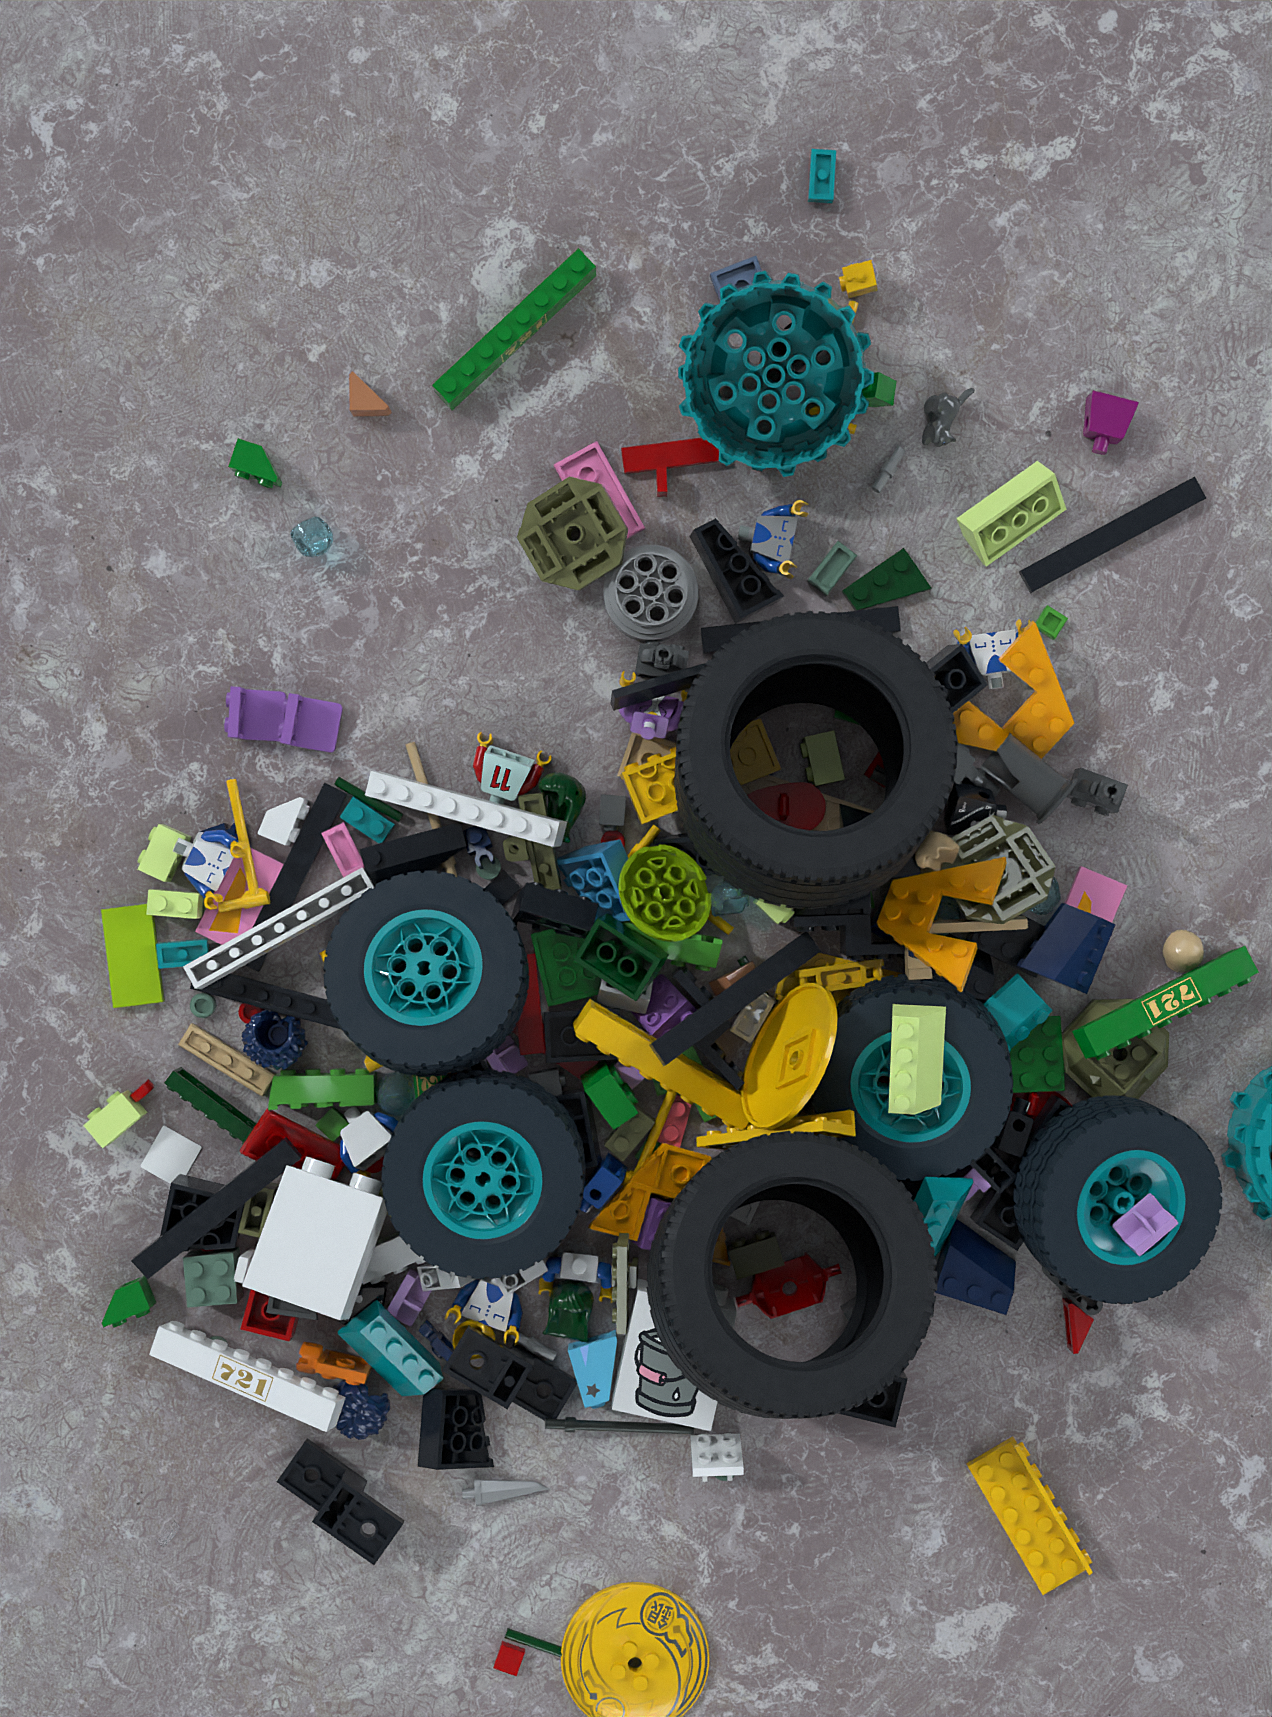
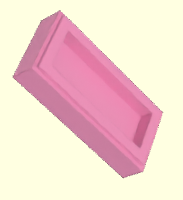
[321,822,365,878]

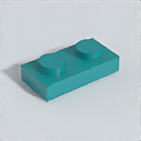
[808,149,836,203]
[340,797,396,844]
[156,938,209,969]

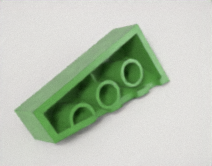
[622,920,723,972]
[268,1068,377,1110]

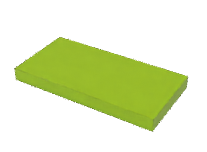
[101,904,165,1008]

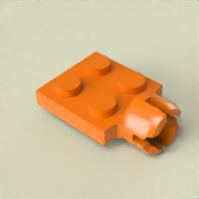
[296,1342,372,1385]

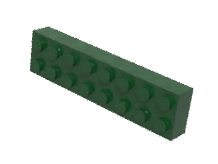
[164,1067,257,1145]

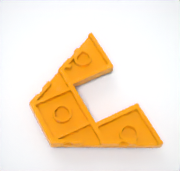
[952,621,1074,759]
[877,857,1007,992]
[588,1142,730,1266]

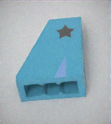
[568,1330,617,1409]

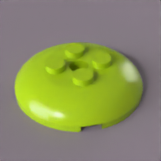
[618,844,712,942]

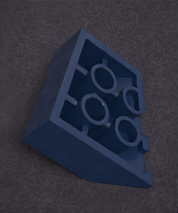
[1017,903,1116,994]
[934,1218,1016,1315]

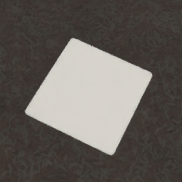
[141,1126,202,1184]

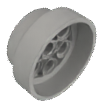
[603,545,698,642]

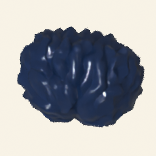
[241,1010,308,1070]
[332,1379,390,1440]

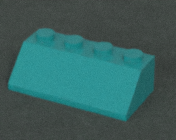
[983,973,1053,1053]
[914,1177,974,1257]
[338,1300,444,1396]

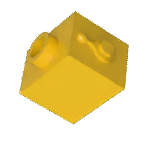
[839,260,878,298]

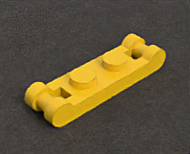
[794,959,886,991]

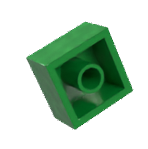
[580,1060,638,1130]

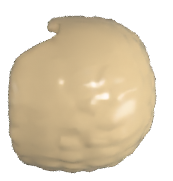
[915,832,959,871]
[1163,930,1204,973]

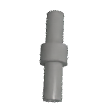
[871,446,906,493]
[509,1331,557,1361]

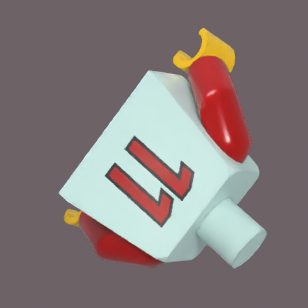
[473,732,551,804]

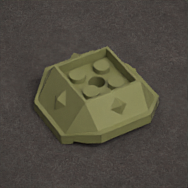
[517,476,628,591]
[942,815,1056,925]
[1062,998,1169,1099]

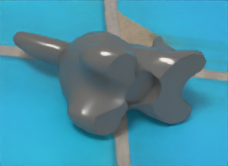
[922,388,975,447]

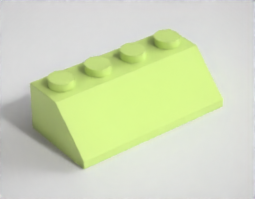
[956,461,1067,567]
[888,1004,946,1115]

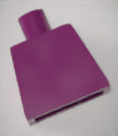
[1083,390,1139,455]

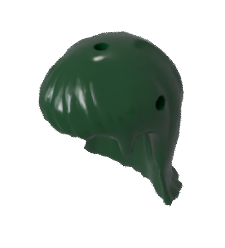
[539,772,586,843]
[542,1280,594,1342]

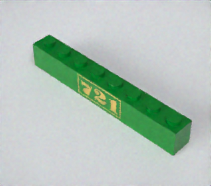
[432,248,596,410]
[1072,946,1259,1060]

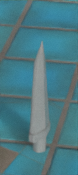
[462,1479,548,1506]

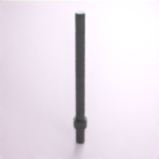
[545,1417,694,1435]

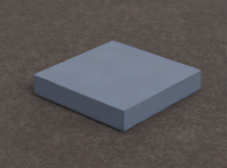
[710,256,762,302]

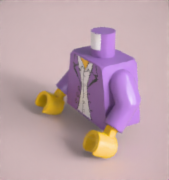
[619,671,688,740]

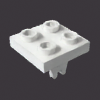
[690,1433,744,1482]

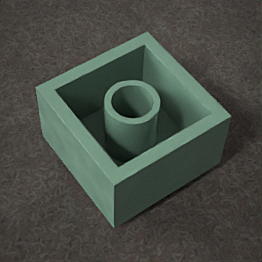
[183,1247,244,1308]

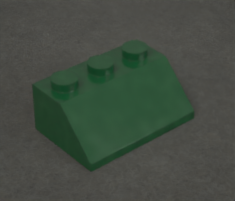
[574,914,669,1001]

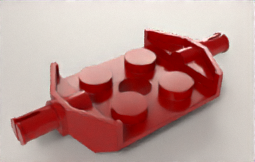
[735,1252,842,1319]

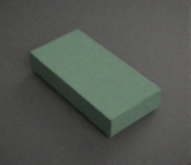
[807,541,858,596]

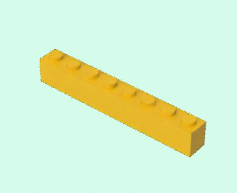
[573,999,749,1131]

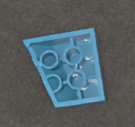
[557,840,630,923]

